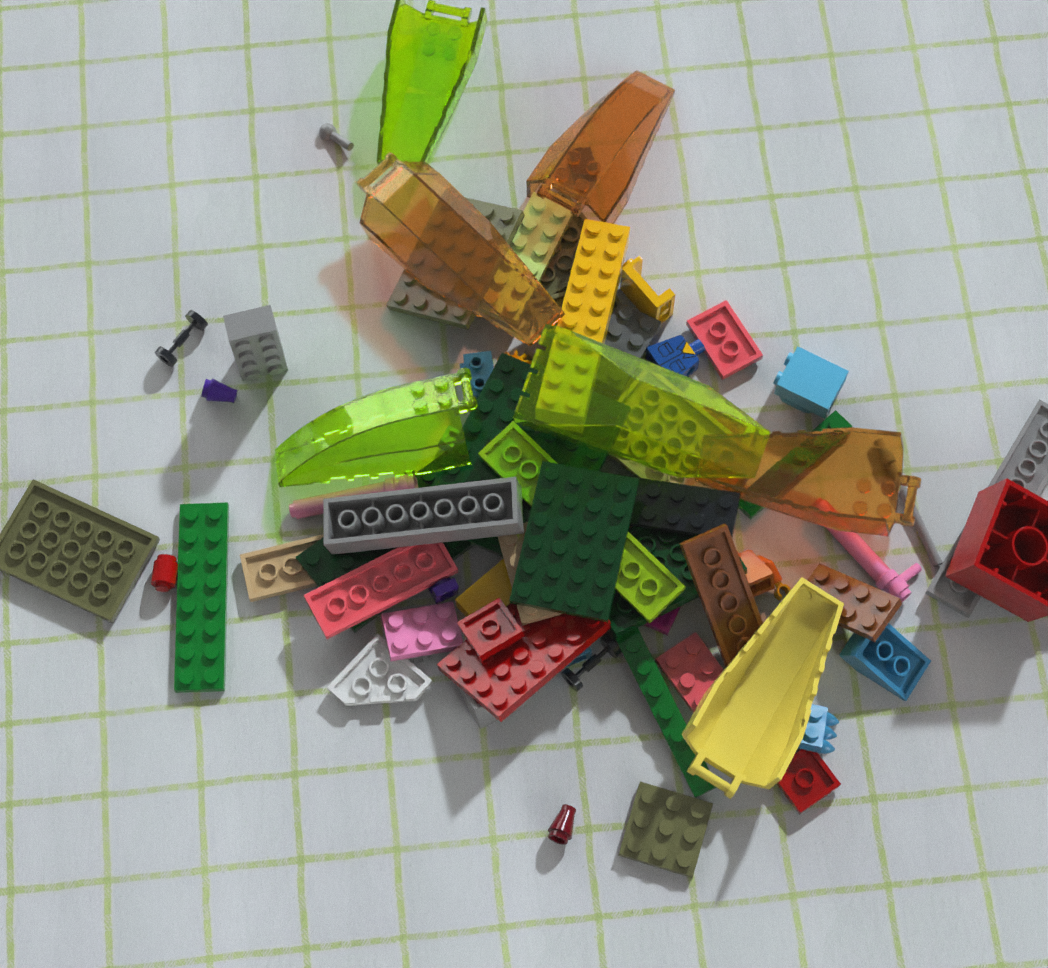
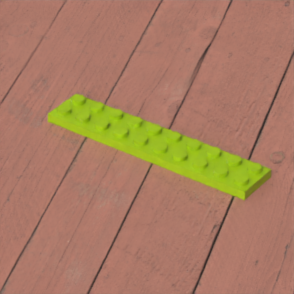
[478,421,685,623]

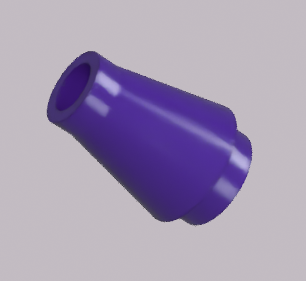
[201,378,238,403]

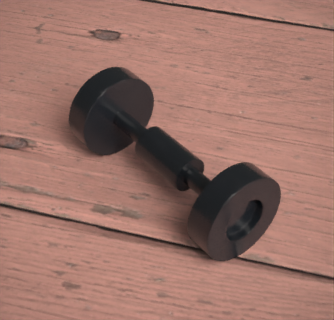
[155,310,208,367]
[561,634,622,692]

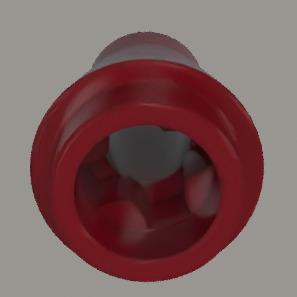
[548,804,576,845]

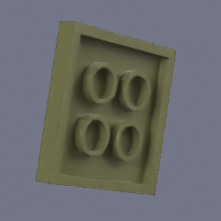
[618,781,713,878]

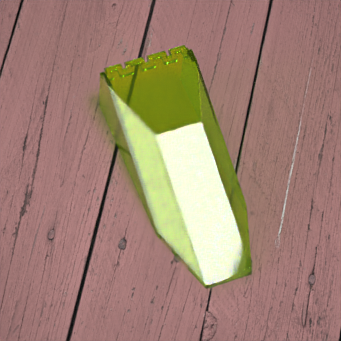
[513,323,770,479]

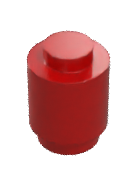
[151,554,178,592]

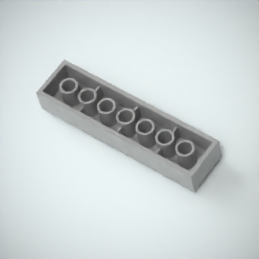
[323,477,524,555]

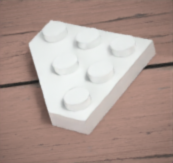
[327,633,433,706]

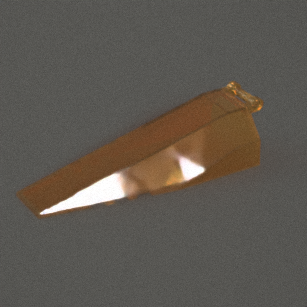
[356,152,565,347]

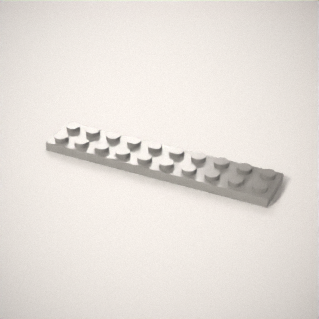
[925,399,1048,618]

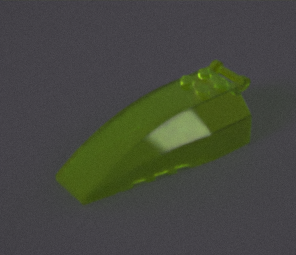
[377,0,488,173]
[275,368,478,487]

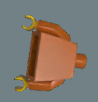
[737,550,791,601]

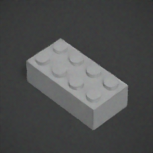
[223,305,288,381]

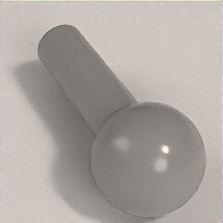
[319,123,354,151]

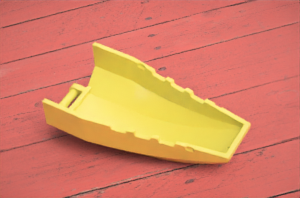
[682,577,844,799]

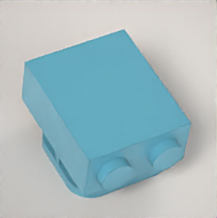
[773,346,849,418]

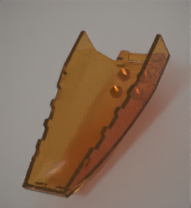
[526,70,675,224]
[694,427,921,537]

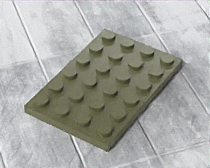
[386,193,525,330]
[0,479,160,623]

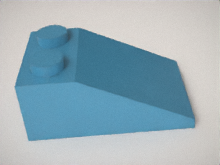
[839,623,931,701]

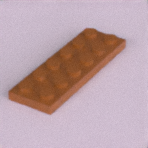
[680,524,763,668]

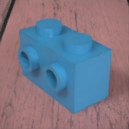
[459,351,494,406]

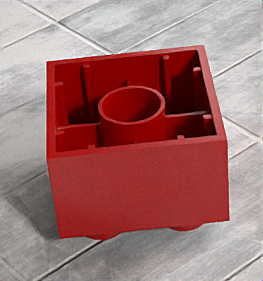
[945,478,1048,622]

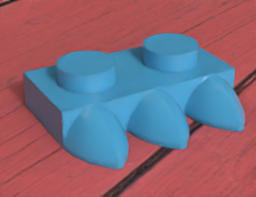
[798,704,839,754]

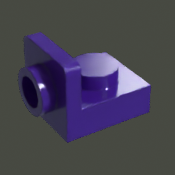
[428,577,459,604]

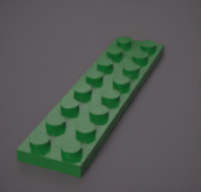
[174,502,229,693]

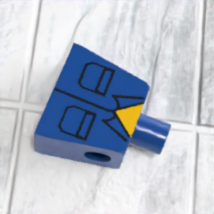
[646,335,705,387]

